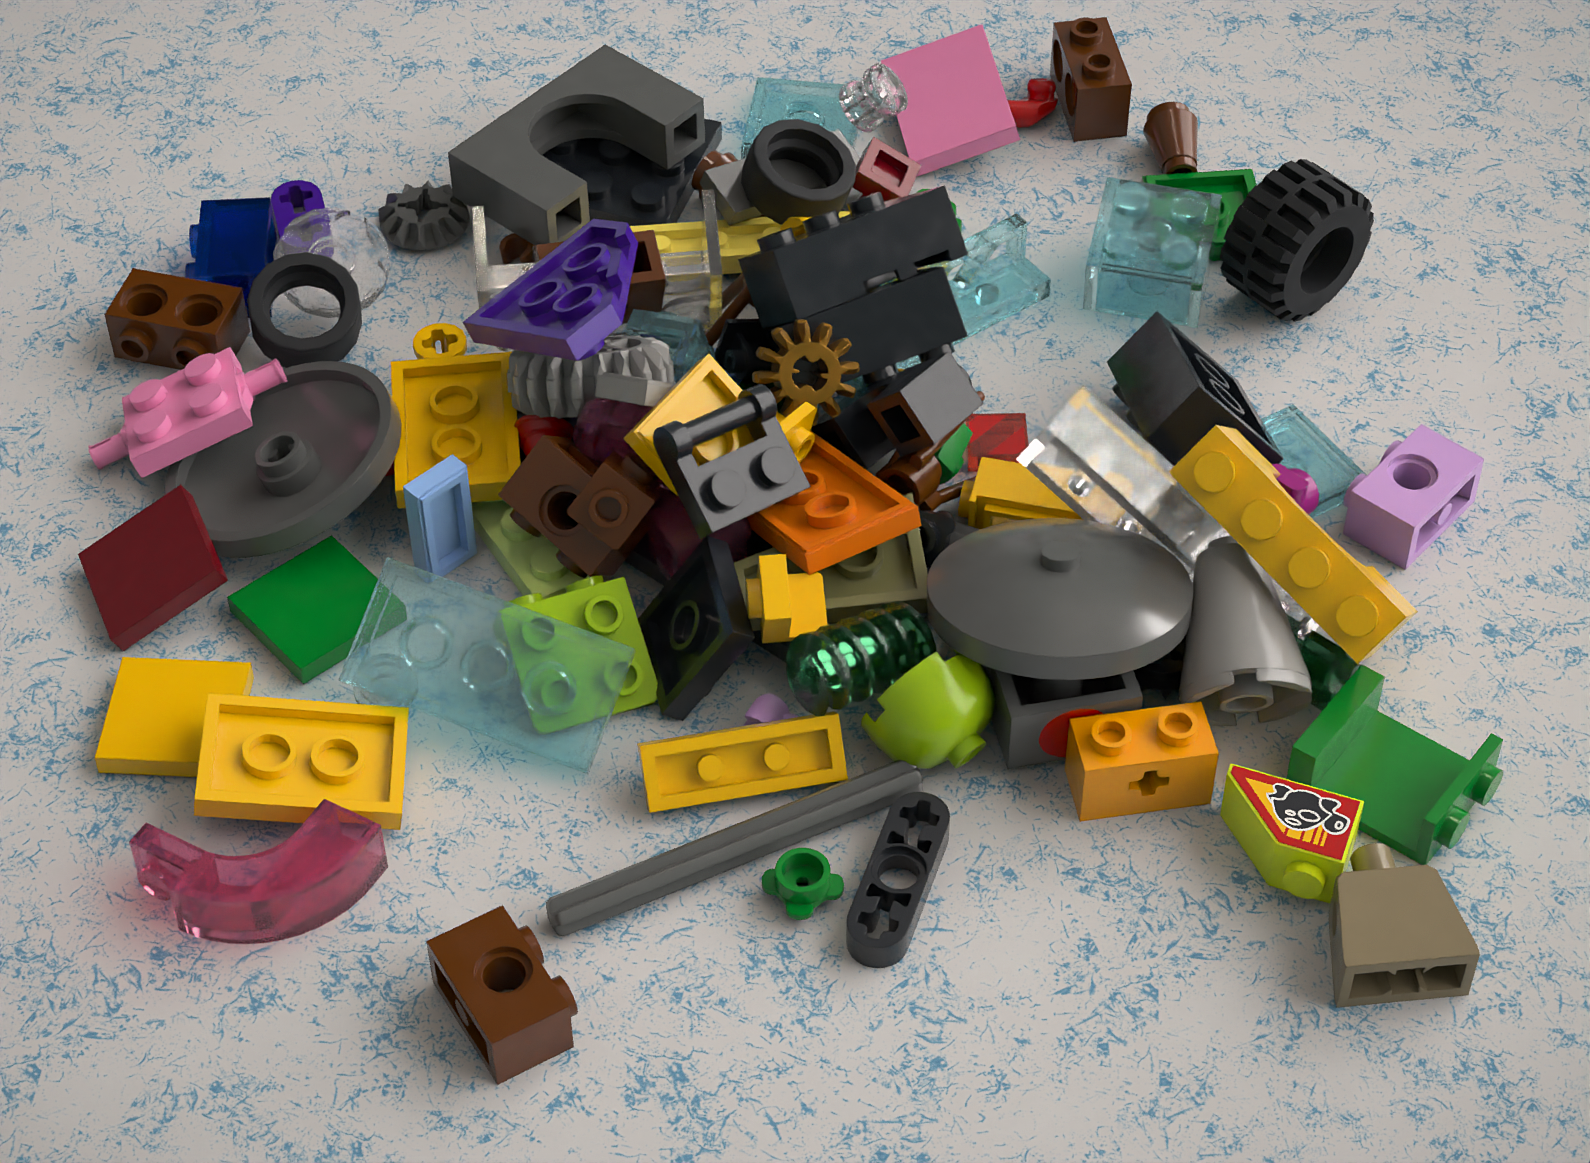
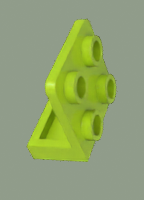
[493,576,658,735]

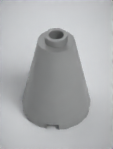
[1178,536,1312,726]

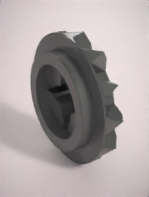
[378,180,470,250]

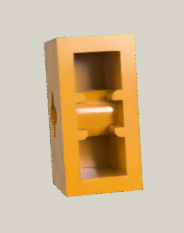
[1065,701,1219,822]

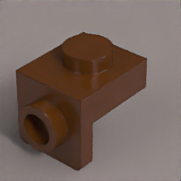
[567,450,664,550]

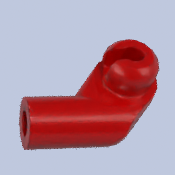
[1008,78,1058,128]

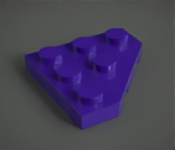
[463,219,638,361]

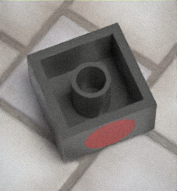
[983,665,1143,769]

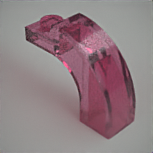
[129,799,388,944]

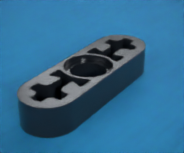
[846,792,950,968]

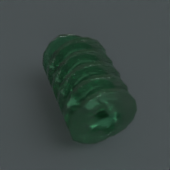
[786,601,937,716]

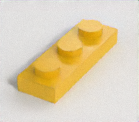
[637,711,848,813]

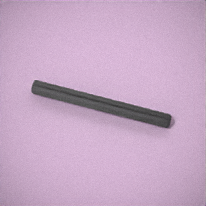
[546,760,923,936]

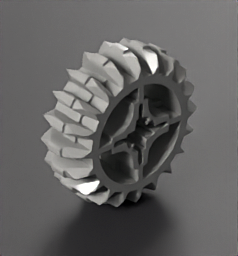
[507,334,674,419]

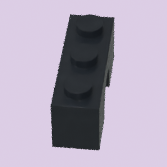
[811,351,984,470]

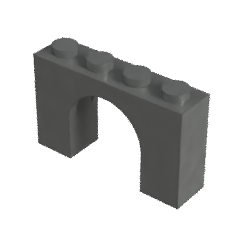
[448,44,705,246]

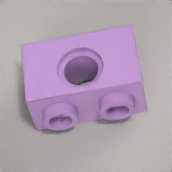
[1343,424,1484,570]

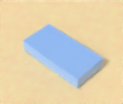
[403,454,477,585]

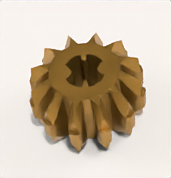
[752,319,860,426]

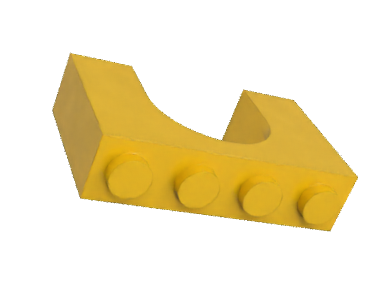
[1169,425,1418,664]

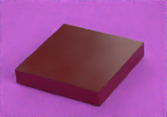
[78,484,228,651]

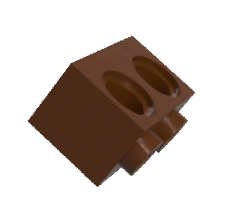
[1050,17,1132,142]
[104,268,250,370]

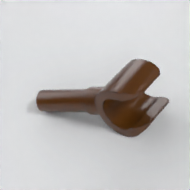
[499,233,536,273]

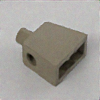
[1328,843,1480,1008]

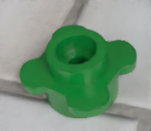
[762,848,844,920]

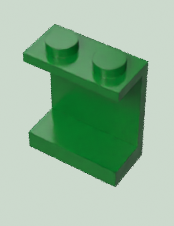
[1286,665,1504,865]

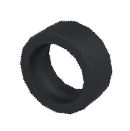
[741,119,856,225]
[247,252,362,368]

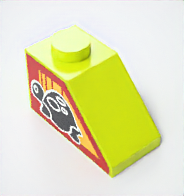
[1220,763,1364,903]

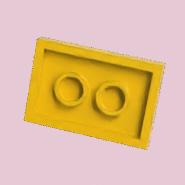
[391,352,521,509]
[194,693,409,830]

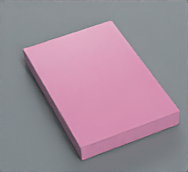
[881,24,1021,176]

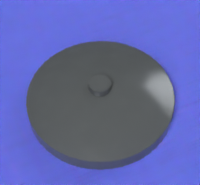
[164,361,402,558]
[927,518,1193,680]

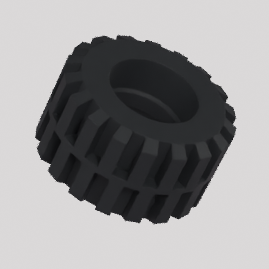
[1220,159,1374,322]

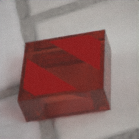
[965,413,1030,472]

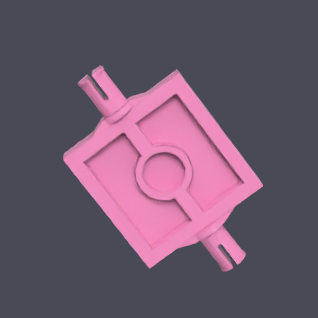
[88,347,287,478]

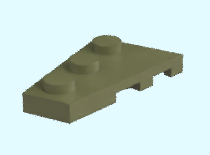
[734,493,928,631]

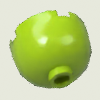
[861,649,995,769]

